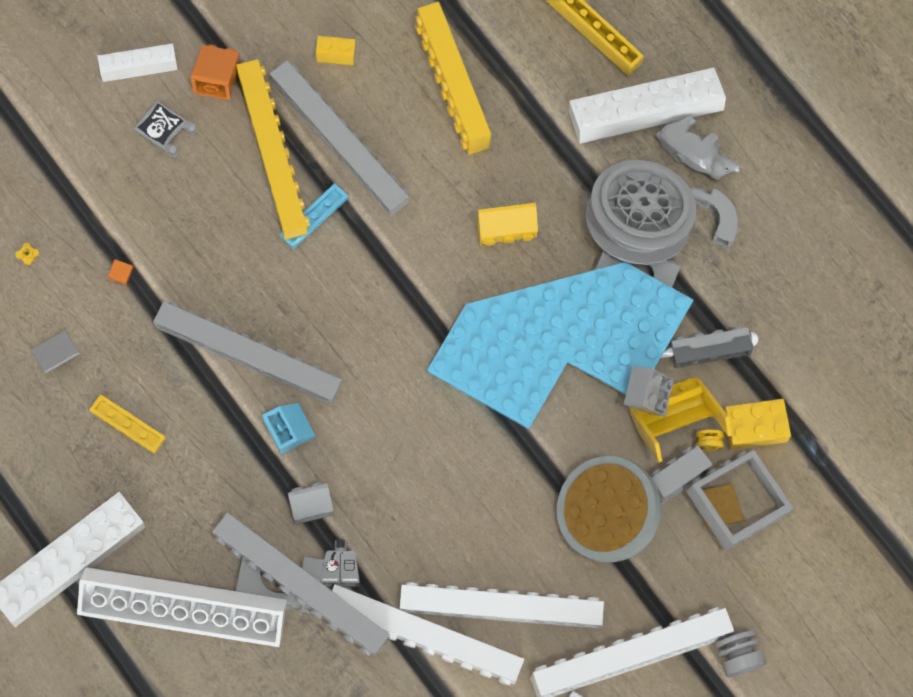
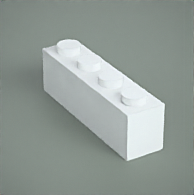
[98,43,178,82]

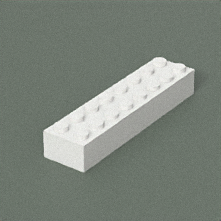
[569,68,726,144]
[0,492,146,627]

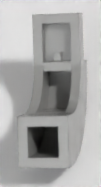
[692,188,738,249]

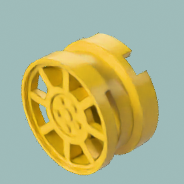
[696,430,724,451]

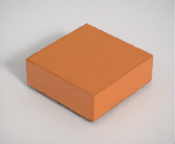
[108,260,133,285]

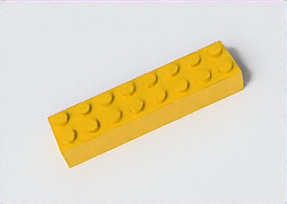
[415,2,491,155]

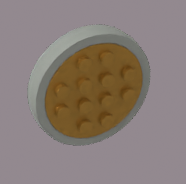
[557,456,661,562]

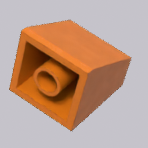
[191,45,240,100]

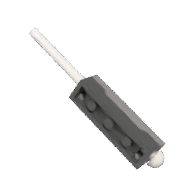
[661,326,759,368]

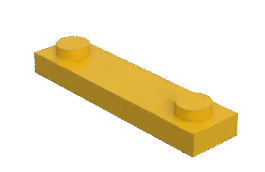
[89,394,166,455]

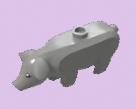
[657,116,739,181]

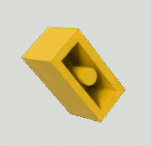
[316,36,356,66]

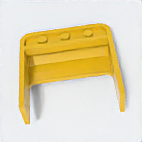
[629,378,732,462]

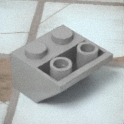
[624,366,674,417]
[288,482,334,525]

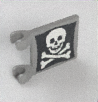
[134,101,197,158]

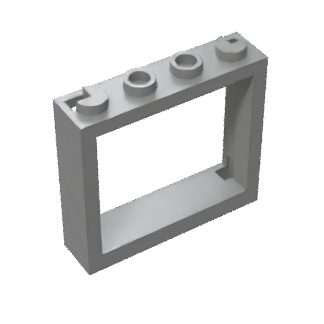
[686,450,794,551]

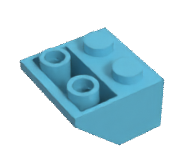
[262,403,316,455]

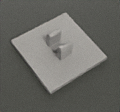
[31,331,80,373]

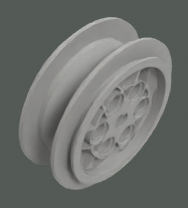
[586,160,696,265]

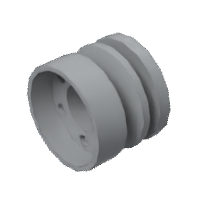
[715,630,767,677]

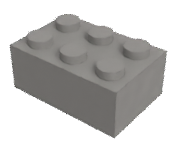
[650,446,713,506]

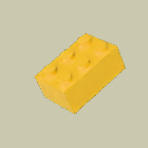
[724,399,791,450]

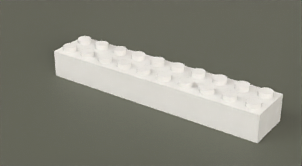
[77,567,287,647]
[530,607,734,697]

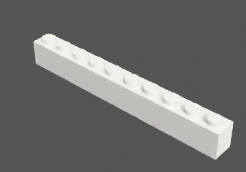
[400,582,604,629]
[332,584,524,686]

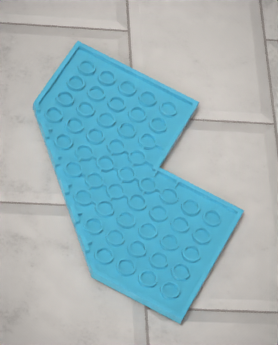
[427,262,693,429]

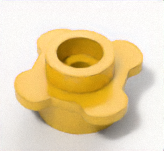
[15,243,39,265]

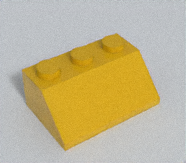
[476,203,538,246]

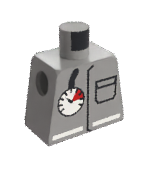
[321,540,359,587]

